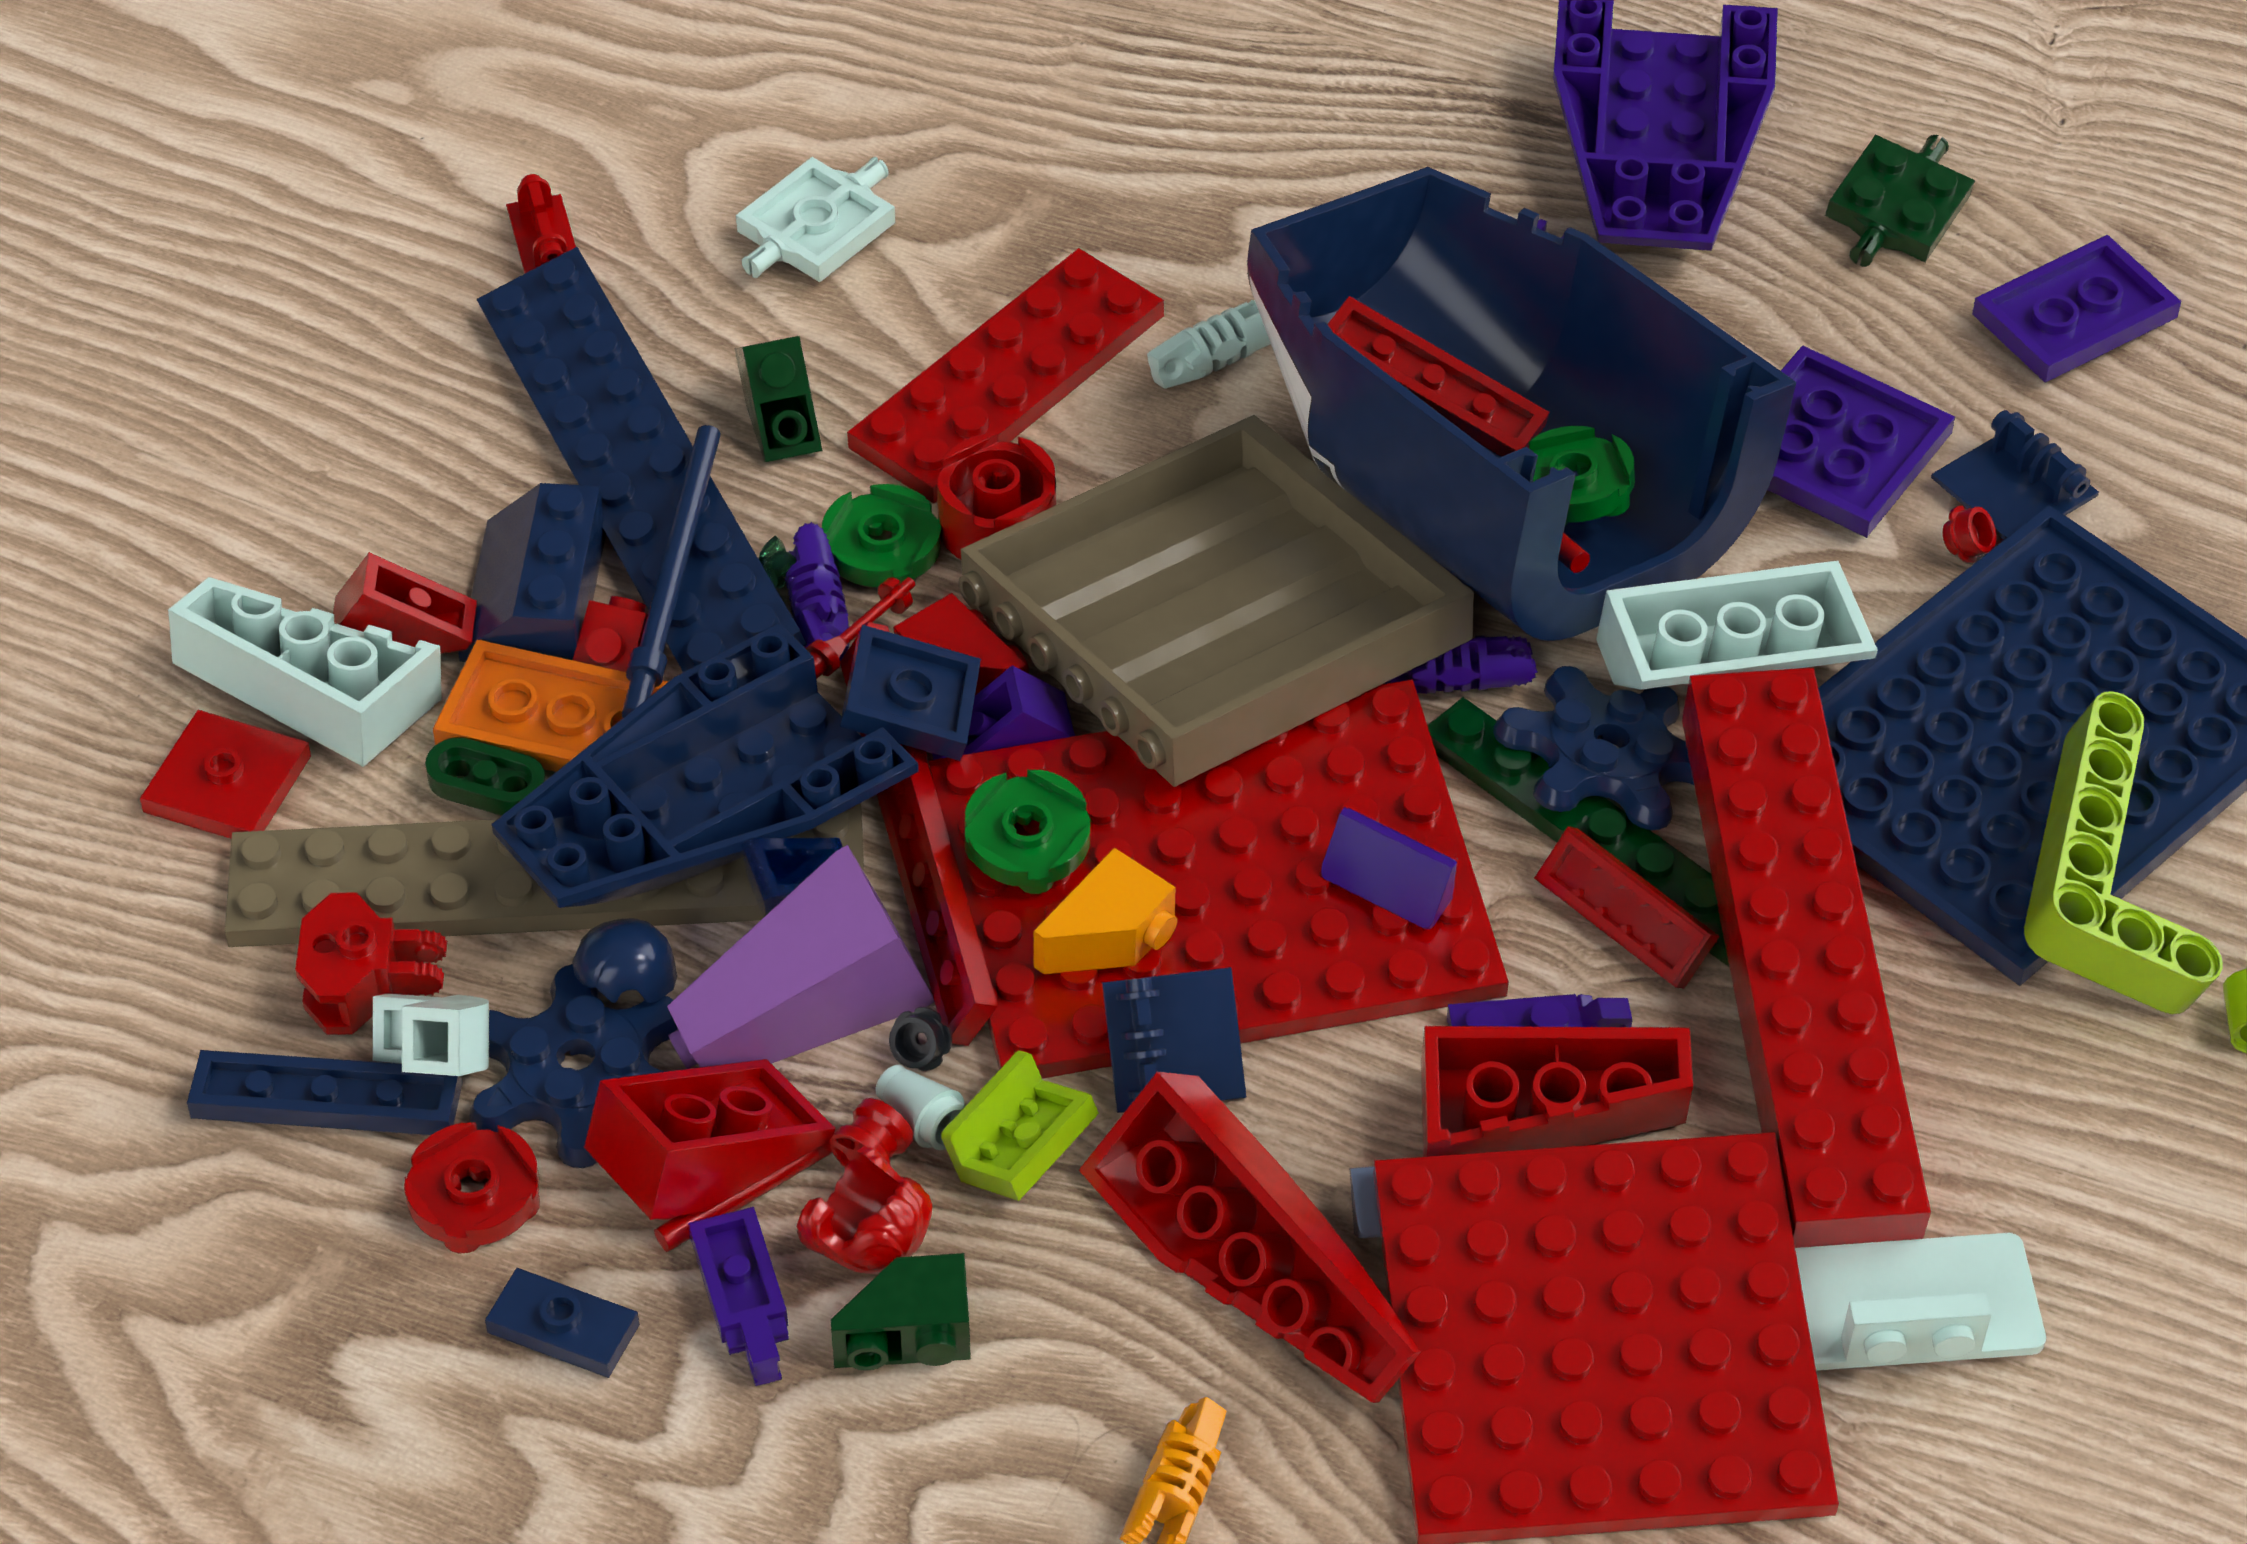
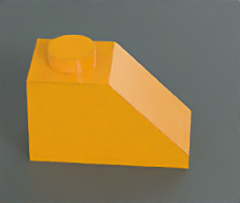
[1034,848,1177,974]

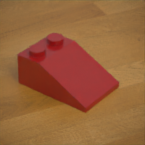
[584,1059,836,1220]

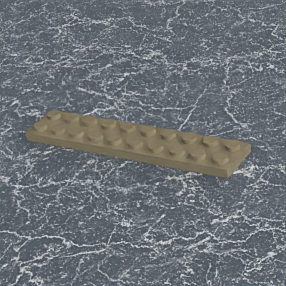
[225,803,864,947]

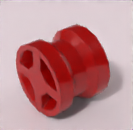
[829,1098,914,1168]

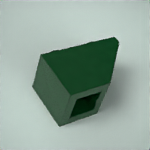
[734,336,823,462]
[831,1253,971,1370]

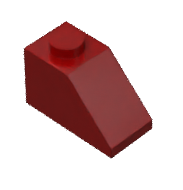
[333,552,477,654]

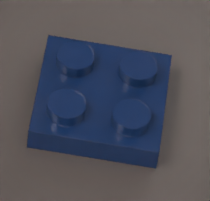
[840,625,981,761]

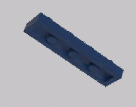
[187,1050,463,1135]

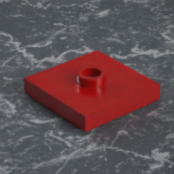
[140,710,311,839]

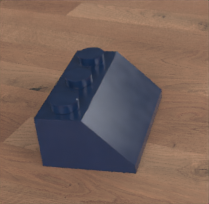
[458,483,606,662]

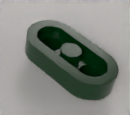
[425,738,546,816]

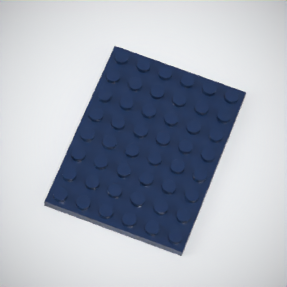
[1818,505,2247,986]

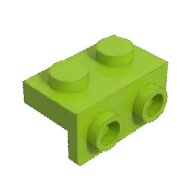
[941,1050,1099,1201]

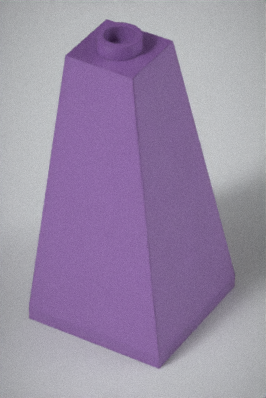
[667,845,934,1069]

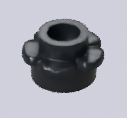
[889,1007,952,1071]

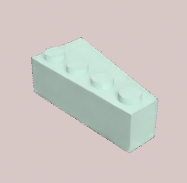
[168,577,442,767]

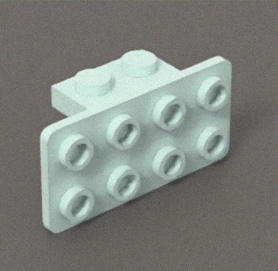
[1795,1233,2046,1371]

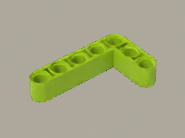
[2024,691,2223,1014]

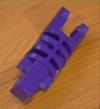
[784,522,849,661]
[1389,636,1538,694]

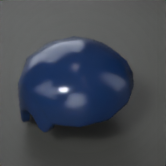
[572,918,677,1003]

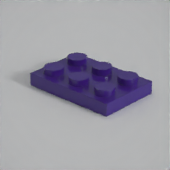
[1972,234,2182,383]

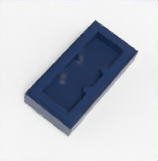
[485,1267,640,1378]

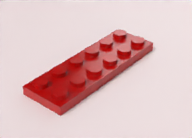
[847,248,1164,504]

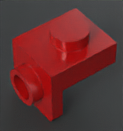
[573,596,648,672]

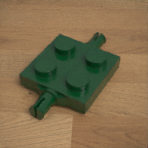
[1825,134,1975,267]

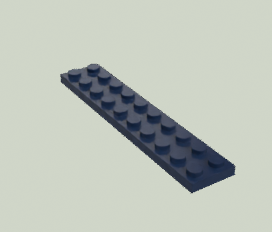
[476,247,807,672]

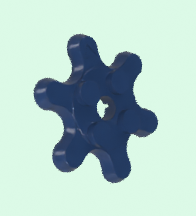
[1493,666,1694,830]
[469,964,678,1168]

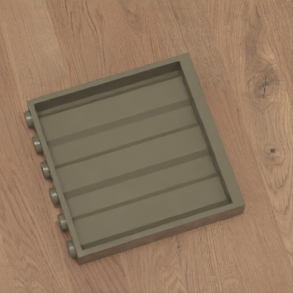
[959,415,1474,787]

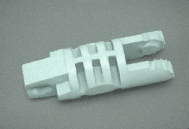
[1147,300,1271,389]

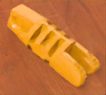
[1120,1397,1227,1544]

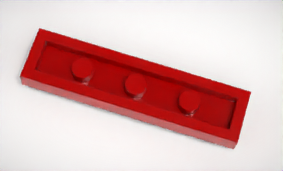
[1328,296,1550,457]

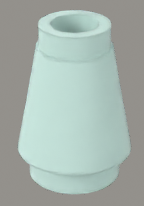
[876,1065,966,1150]

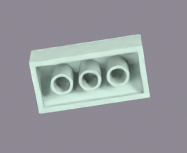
[1596,561,1878,690]

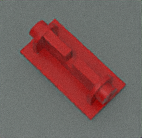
[506,174,576,274]

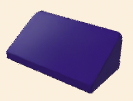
[1321,807,1457,929]

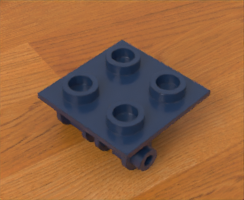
[1931,410,2099,540]
[1102,967,1247,1113]

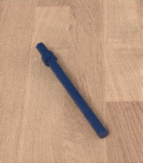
[621,425,721,718]

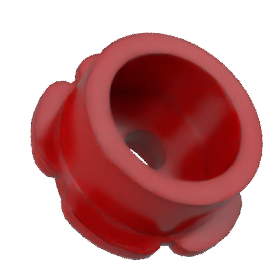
[1942,505,1997,563]

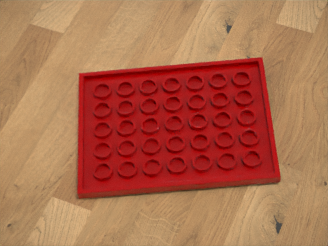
[928,679,1509,1079]

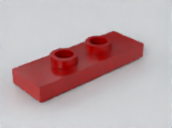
[1534,826,1719,989]

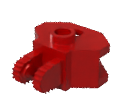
[295,892,448,1035]

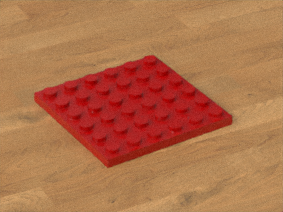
[1373,1132,1839,1544]

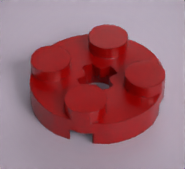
[404,1122,540,1254]

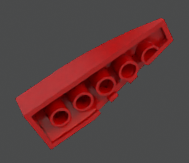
[1079,1072,1421,1403]

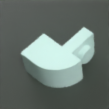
[373,994,489,1076]

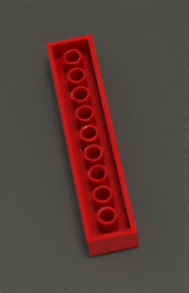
[1682,668,1931,1248]

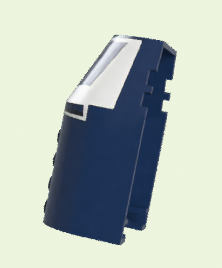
[1247,167,1796,641]

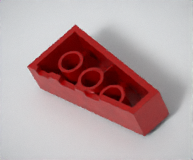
[1421,1026,1693,1157]

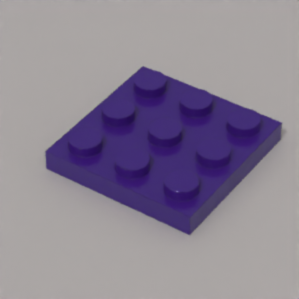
[1767,345,1955,538]

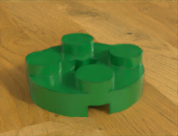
[1529,426,1635,525]
[822,484,942,587]
[965,769,1090,894]

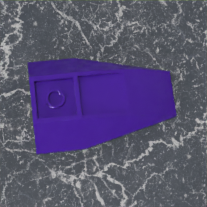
[1553,0,1778,251]

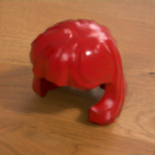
[796,1146,933,1274]

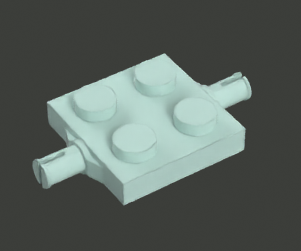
[736,157,895,282]

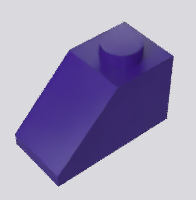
[932,665,1075,760]

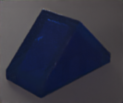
[742,838,843,918]

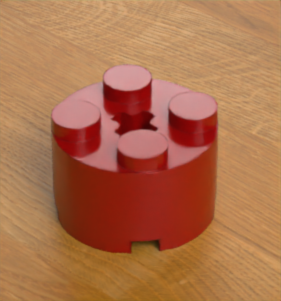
[937,434,1056,560]

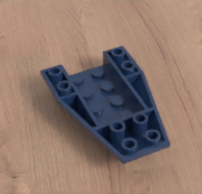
[491,623,919,908]

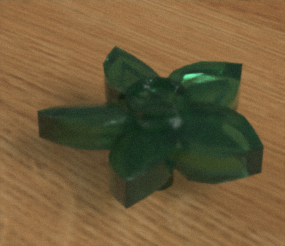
[758,535,797,589]

